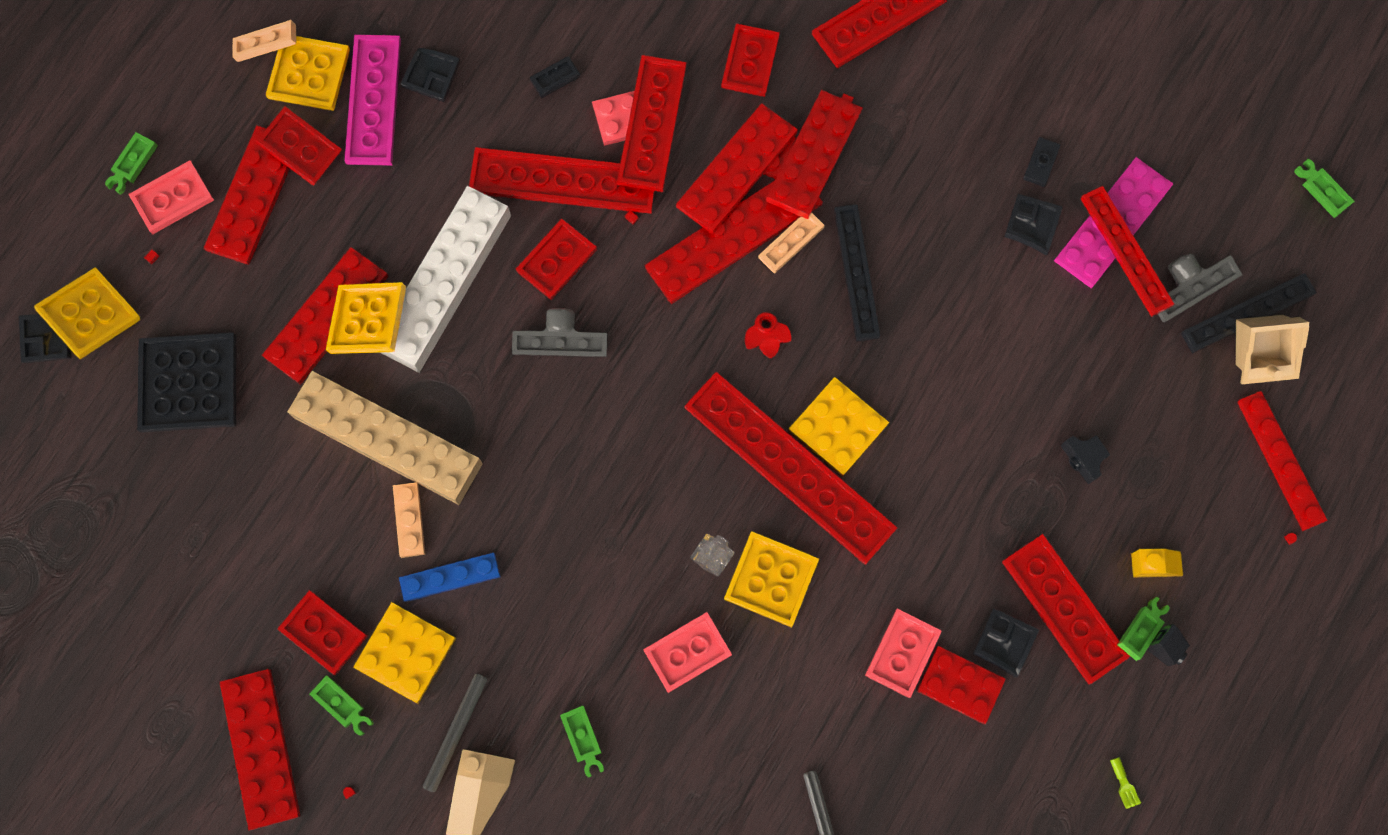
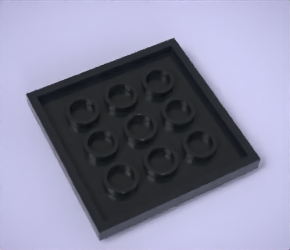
[137,333,236,433]

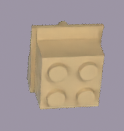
[1236,315,1309,384]

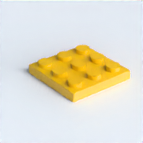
[266,36,350,111]
[34,267,140,359]
[326,282,406,354]
[788,377,889,477]
[724,531,819,628]
[353,602,456,704]

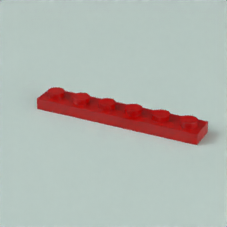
[1081,186,1174,317]
[1237,391,1328,531]

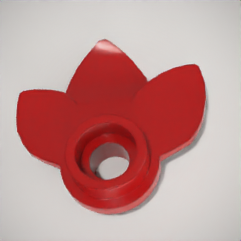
[745,312,791,358]

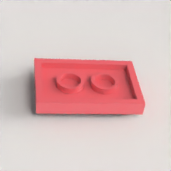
[592,91,635,146]
[129,161,214,234]
[865,609,942,698]
[643,612,732,693]

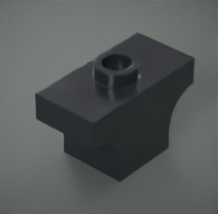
[1060,435,1110,484]

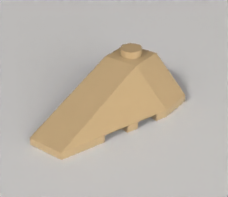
[446,749,515,835]

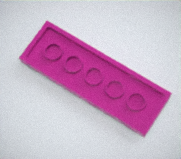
[345,35,401,165]
[1054,157,1173,289]

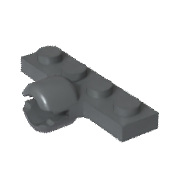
[1158,253,1242,322]
[512,308,608,357]

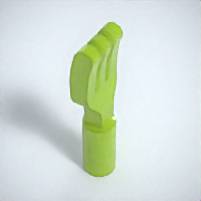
[1110,757,1141,809]

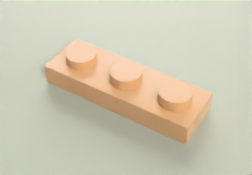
[233,20,296,62]
[758,213,825,274]
[393,482,425,558]

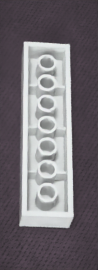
[380,186,511,373]

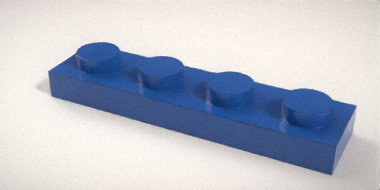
[399,553,500,602]

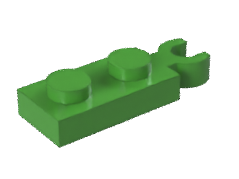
[105,132,158,195]
[1294,159,1355,218]
[1117,597,1169,661]
[310,675,374,736]
[560,706,604,777]

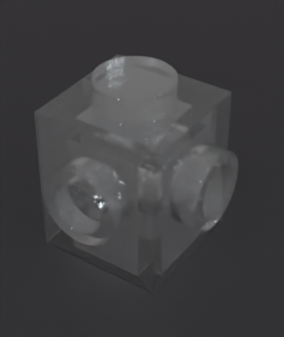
[690,534,735,577]

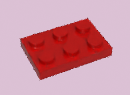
[721,24,780,97]
[256,107,342,186]
[516,219,597,300]
[278,590,367,675]
[917,646,1006,724]

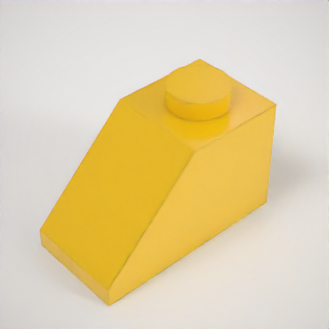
[1131,549,1183,577]

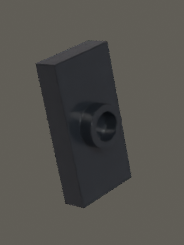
[529,56,580,99]
[1023,137,1060,187]

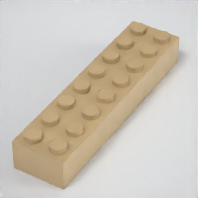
[287,371,483,505]

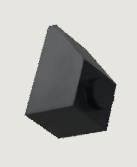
[1147,624,1190,666]

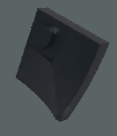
[401,48,460,102]
[1004,194,1063,255]
[19,314,72,363]
[973,608,1039,678]

